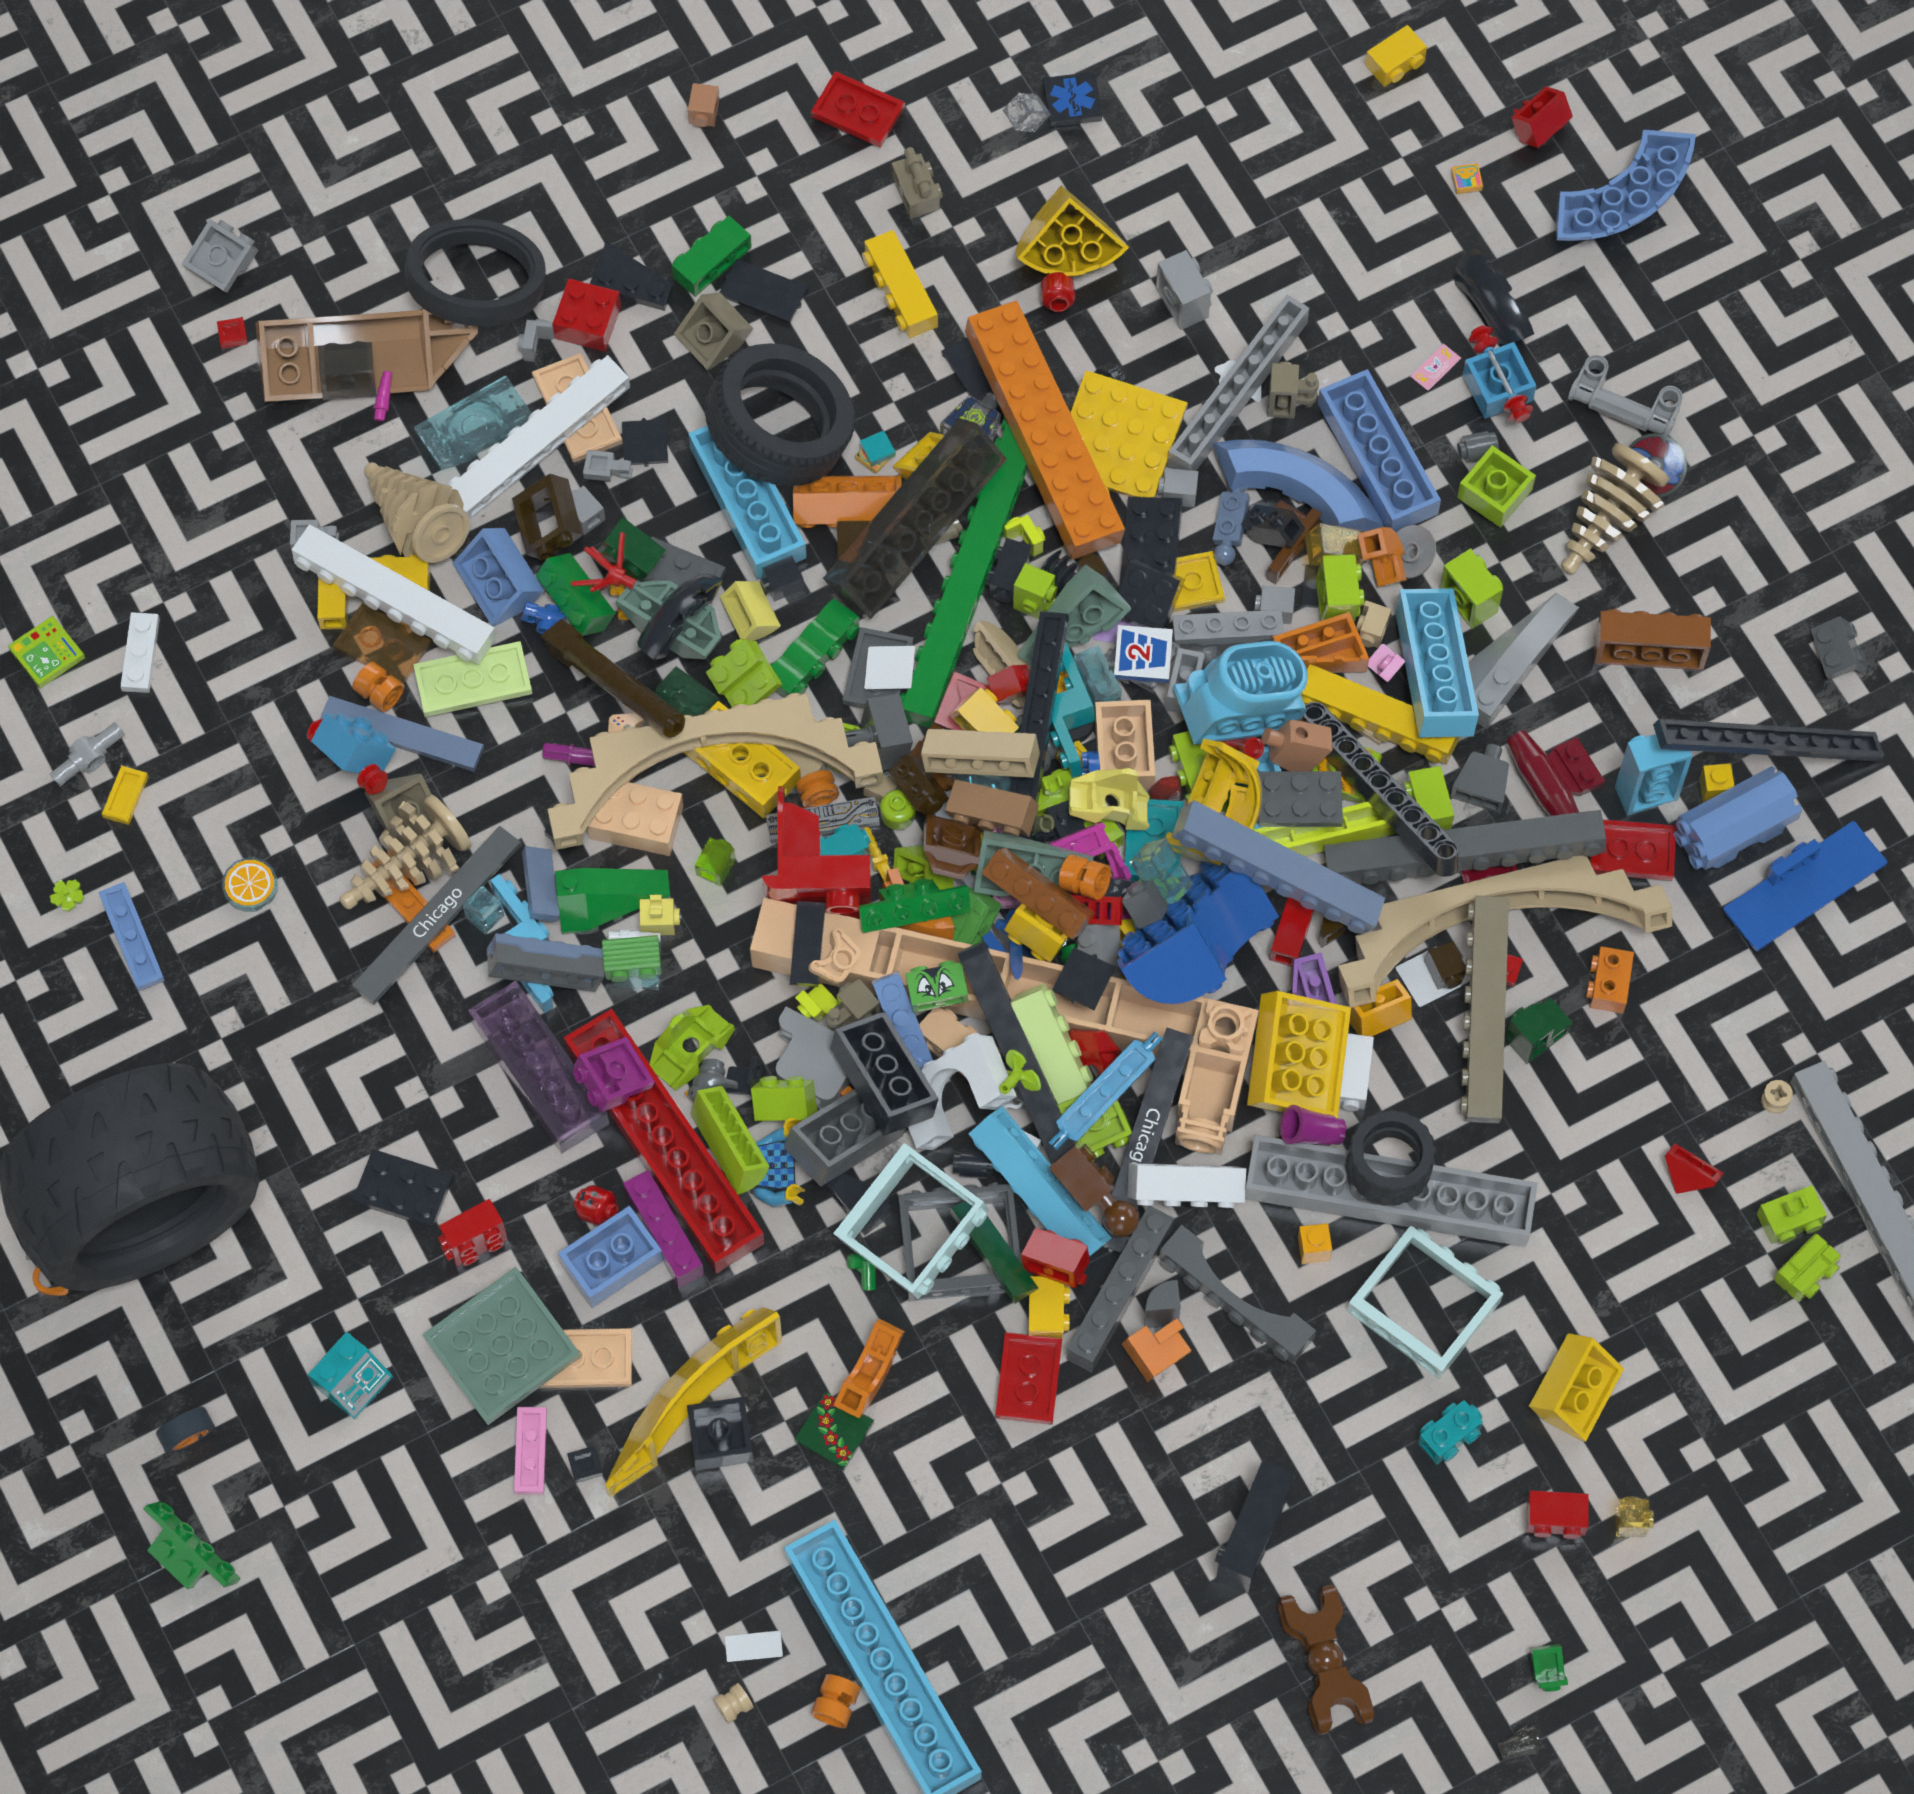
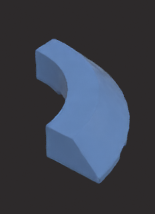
[1555,130,1696,241]
[1213,440,1384,540]

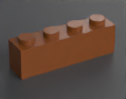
[982,847,1095,939]

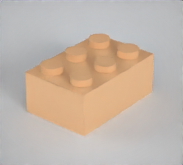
[1095,700,1155,789]
[588,782,683,856]

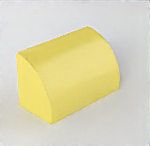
[720,581,780,641]

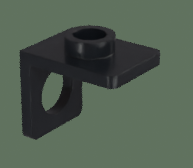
[725,1056,766,1095]

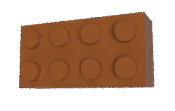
[1594,609,1711,670]

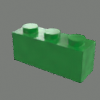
[672,215,752,297]
[536,553,616,636]

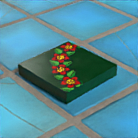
[794,1392,874,1471]

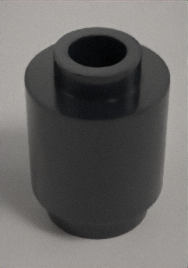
[953,1149,993,1179]

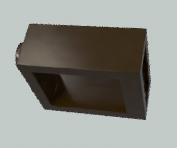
[512,473,583,560]

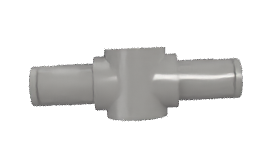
[50,722,125,787]

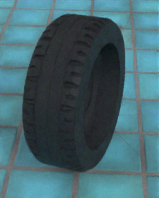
[705,343,855,486]

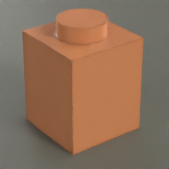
[688,83,720,127]

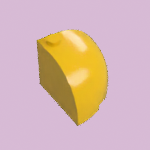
[1015,185,1129,276]

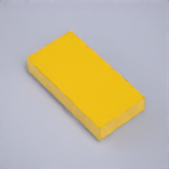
[102,765,148,825]

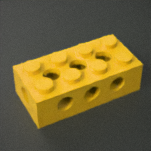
[683,701,801,818]

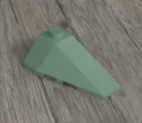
[1018,565,1131,665]

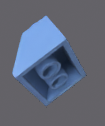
[453,528,544,626]

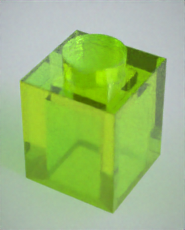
[695,837,736,887]

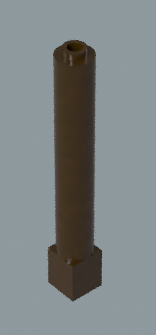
[541,619,685,738]

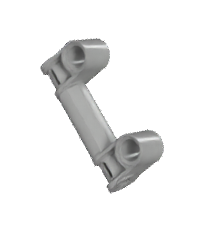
[1568,355,1683,437]

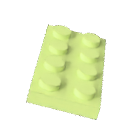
[413,641,532,717]

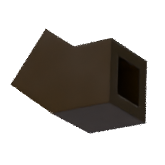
[1077,553,1107,580]

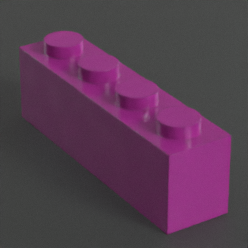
[623,1170,704,1288]

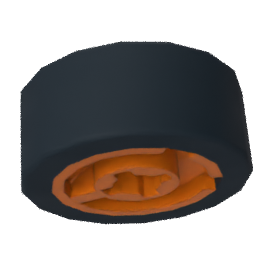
[156,1407,215,1453]

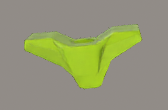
[650,1005,735,1091]

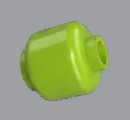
[880,789,916,830]

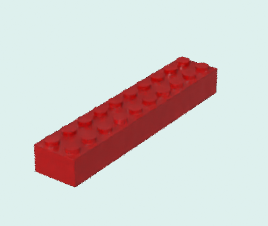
[564,1009,765,1274]

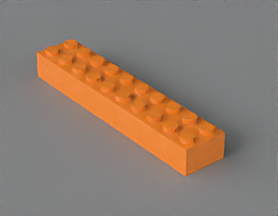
[965,300,1125,560]

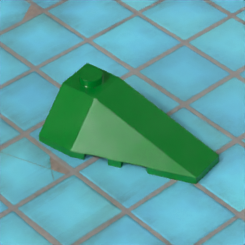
[555,868,670,935]

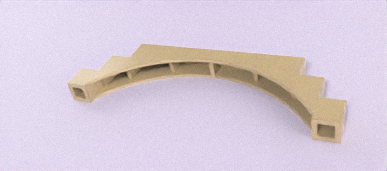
[548,693,883,850]
[1338,855,1672,1008]

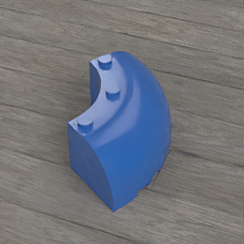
[1117,862,1279,1004]

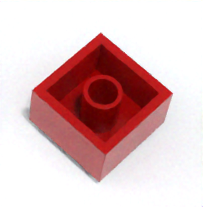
[552,278,621,352]

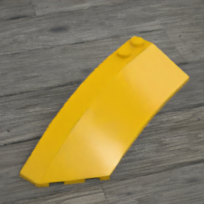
[605,1307,782,1497]

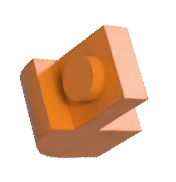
[1358,527,1406,587]

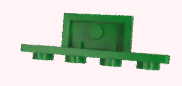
[859,878,971,933]
[143,1501,240,1590]

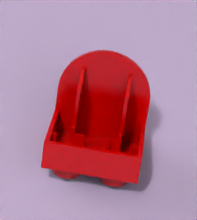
[762,786,871,919]

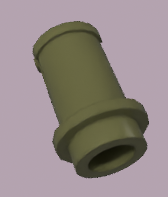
[1033,814,1054,836]

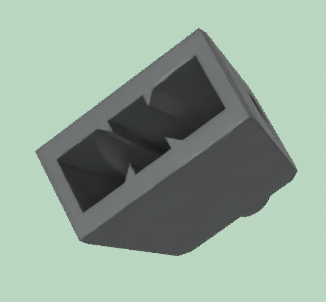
[1450,744,1509,814]

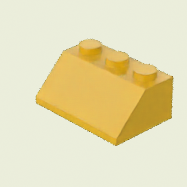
[1529,1334,1624,1442]

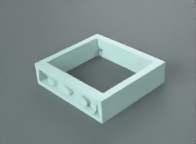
[833,1143,989,1299]
[1347,1226,1503,1379]

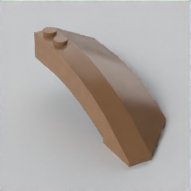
[255,309,478,402]

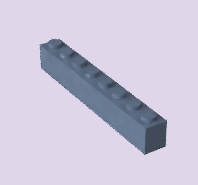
[1172,800,1385,934]

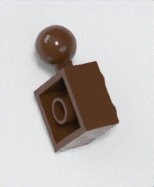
[1049,1142,1140,1237]

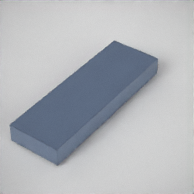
[522,846,559,922]

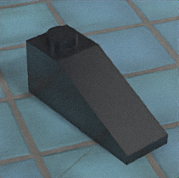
[823,1173,892,1236]

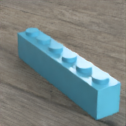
[968,1106,1112,1257]

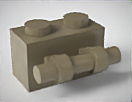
[891,147,943,219]
[1268,362,1319,418]
[827,978,881,1032]

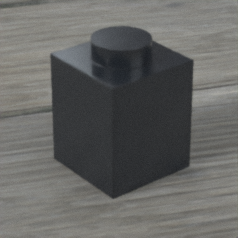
[760,556,804,602]

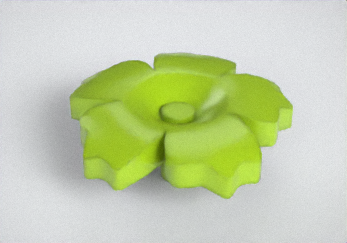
[50,879,85,912]

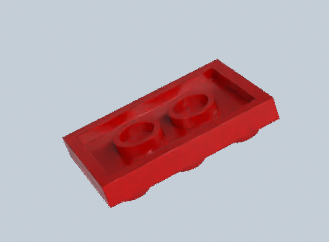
[811,71,905,148]
[1590,819,1676,881]
[995,1332,1062,1425]

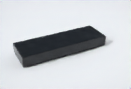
[790,901,825,987]

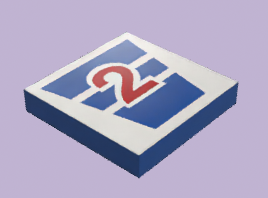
[1114,625,1173,683]

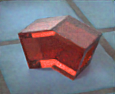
[1149,775,1181,800]

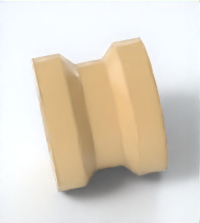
[1761,1080,1793,1114]

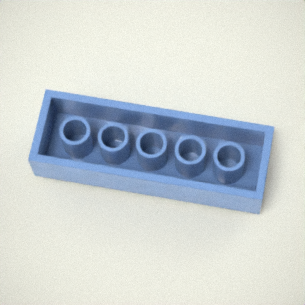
[1318,369,1441,532]

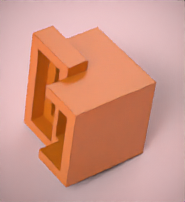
[1122,1318,1191,1382]

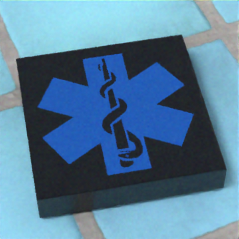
[1043,72,1102,127]

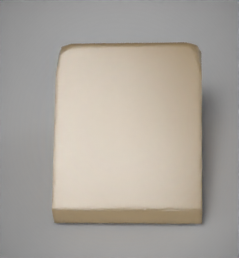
[864,774,899,803]

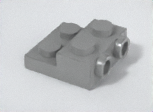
[182,219,258,292]

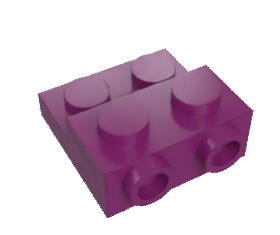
[573,1037,655,1112]

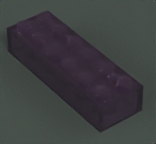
[468,981,609,1154]

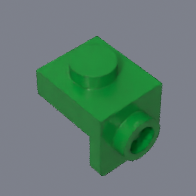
[1530,1644,1568,1692]

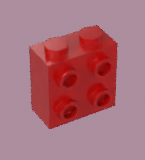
[438,1199,508,1267]

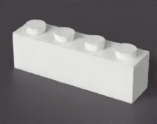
[1127,1163,1246,1208]

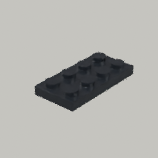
[1119,497,1183,588]

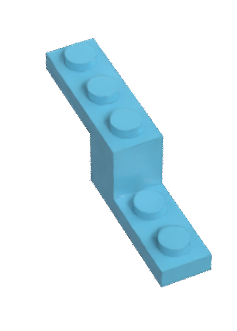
[490,874,554,1013]

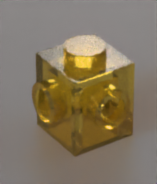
[1616,1497,1654,1537]

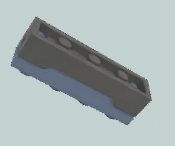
[487,934,604,992]

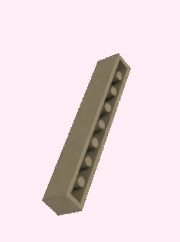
[1460,895,1509,1123]

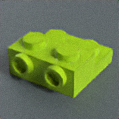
[706,639,782,707]
[1058,1095,1133,1158]

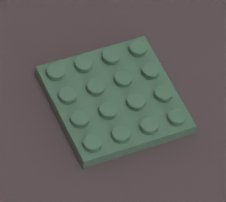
[423,1267,582,1425]

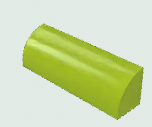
[690,1086,769,1194]

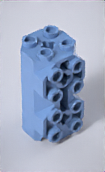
[1673,766,1802,870]

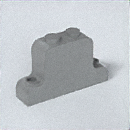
[776,1006,850,1108]

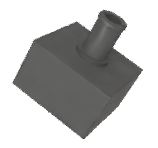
[845,693,913,770]

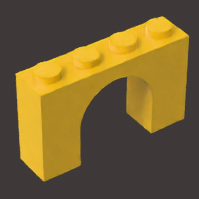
[318,554,430,629]

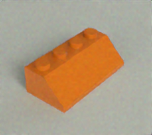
[793,475,902,528]

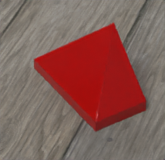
[1665,1144,1723,1194]

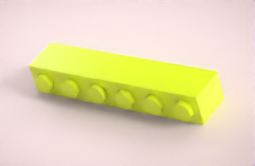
[1254,802,1397,856]

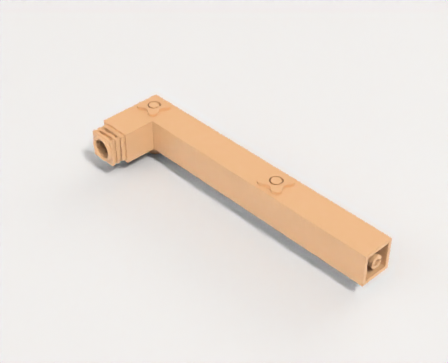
[750,898,1259,1155]

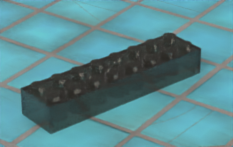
[823,418,1007,619]

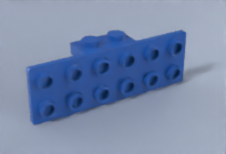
[1723,821,1887,951]

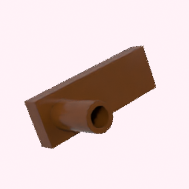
[1267,500,1322,585]

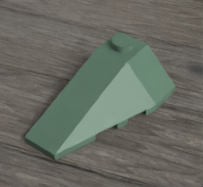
[974,830,1094,897]

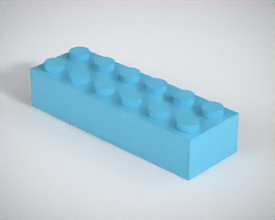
[688,426,806,579]
[1395,589,1479,737]

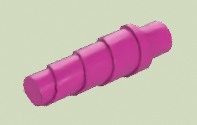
[373,371,392,421]

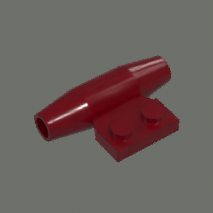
[1507,730,1606,816]

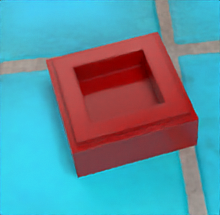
[217,317,248,349]

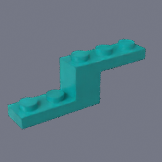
[1050,642,1096,778]

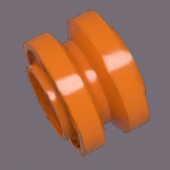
[796,770,840,808]

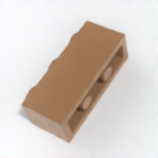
[945,780,1039,837]

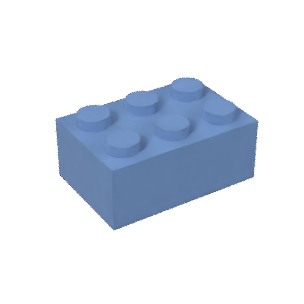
[558,1206,663,1308]

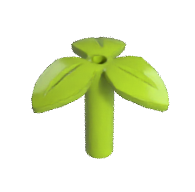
[999,1050,1041,1094]

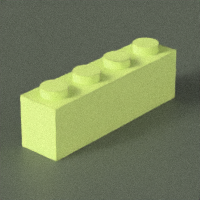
[1011,983,1093,1104]

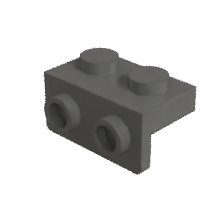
[1811,616,1866,680]

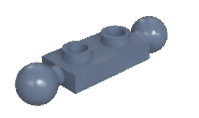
[1213,484,1250,566]

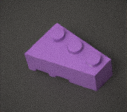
[1292,952,1337,1004]

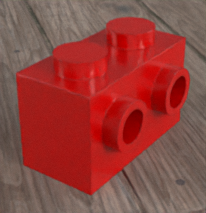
[1527,1491,1589,1539]

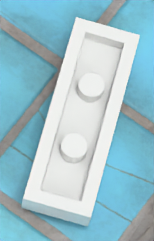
[121,613,160,693]

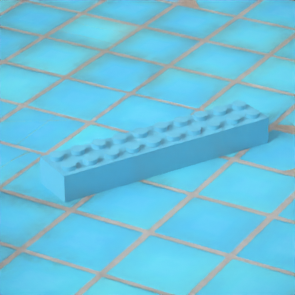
[784,1519,981,1794]

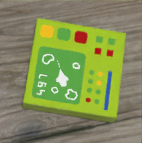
[8,615,85,689]

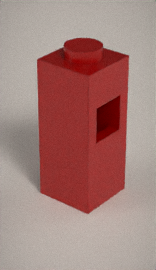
[1269,897,1315,968]

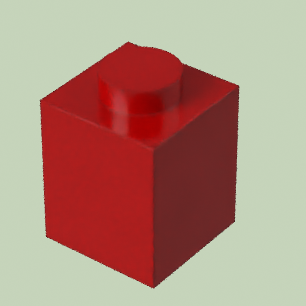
[987,664,1030,703]

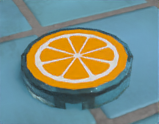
[222,858,278,912]

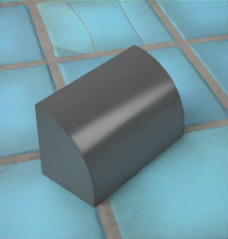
[1144,1280,1181,1328]

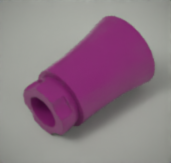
[1280,1105,1347,1146]

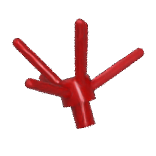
[571,532,637,592]

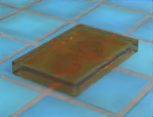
[333,603,432,684]

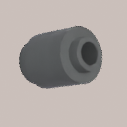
[1457,431,1499,463]

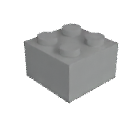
[1156,250,1213,330]

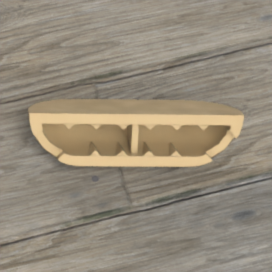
[973,621,1031,708]

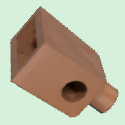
[1261,720,1332,771]

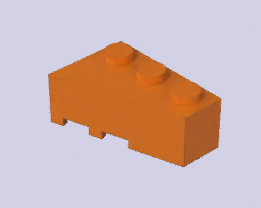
[1272,612,1369,673]

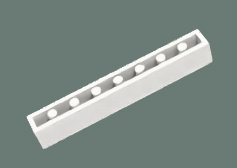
[447,355,630,521]
[292,524,496,664]

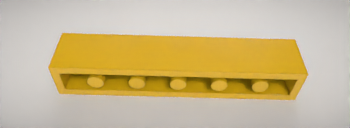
[1301,664,1460,764]

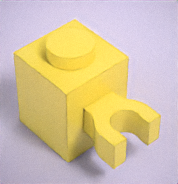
[640,895,680,935]

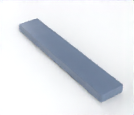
[320,696,484,772]

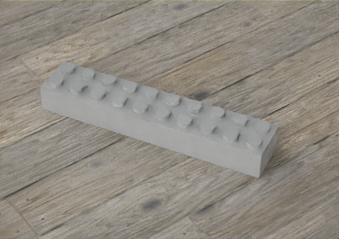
[1245,1135,1538,1247]

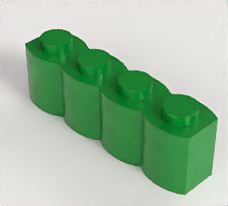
[771,599,860,698]

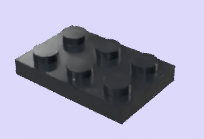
[353,1149,453,1229]

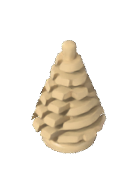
[1562,443,1669,574]
[364,462,470,563]
[340,794,472,909]

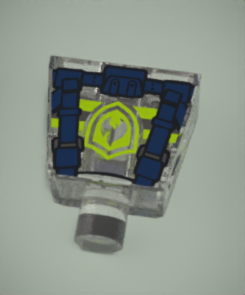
[940,393,1001,460]

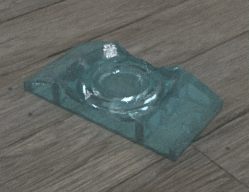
[414,376,532,470]

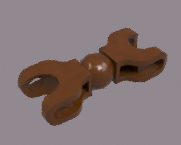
[1277,1584,1374,1735]

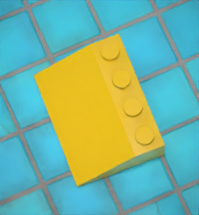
[1247,991,1351,1118]

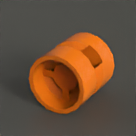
[352,662,405,713]
[1059,854,1111,900]
[811,1674,861,1728]

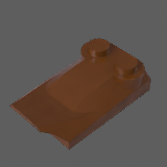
[921,814,981,880]

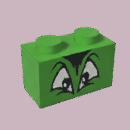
[906,961,968,1013]

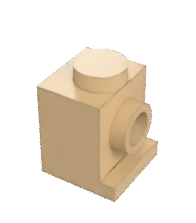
[1356,601,1391,648]

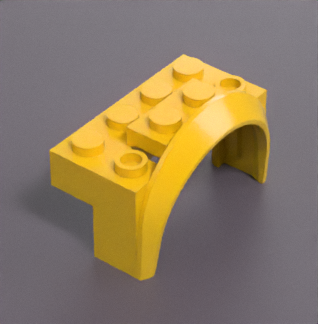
[1164,738,1262,865]

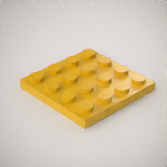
[1071,370,1188,497]

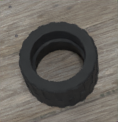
[1346,1110,1436,1206]

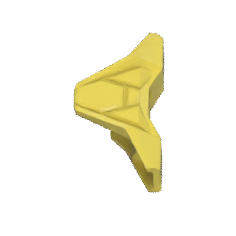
[1069,768,1149,830]

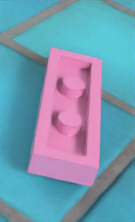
[514,1407,547,1495]

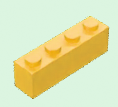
[862,230,938,339]

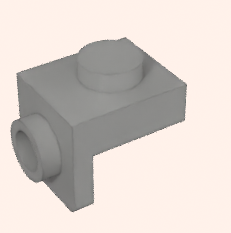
[518,319,554,362]

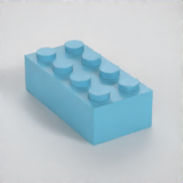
[1615,734,1693,816]

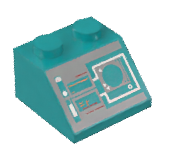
[308,1332,393,1420]

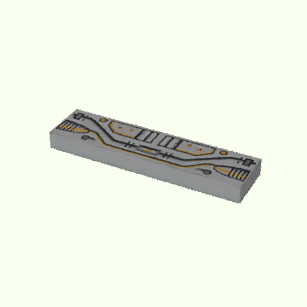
[766,797,880,844]

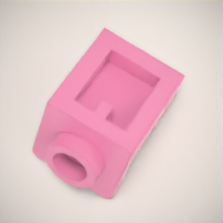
[1368,644,1405,682]

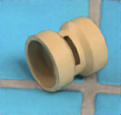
[713,1683,754,1724]

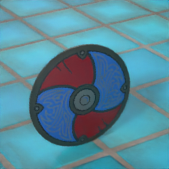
[1622,434,1687,498]

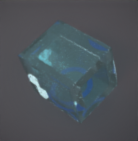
[463,886,505,934]

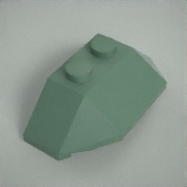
[616,581,721,659]

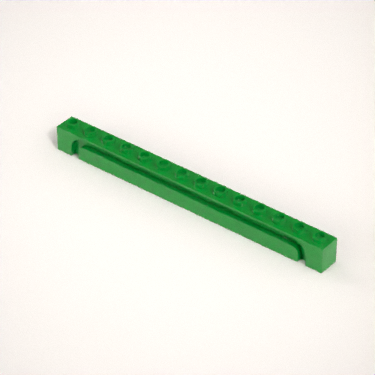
[900,417,1029,728]

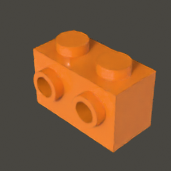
[1586,947,1634,1014]

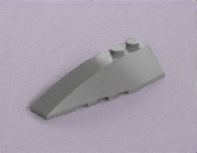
[1468,593,1579,729]

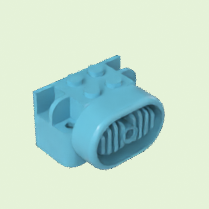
[1173,641,1308,745]

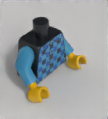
[750,1118,805,1207]

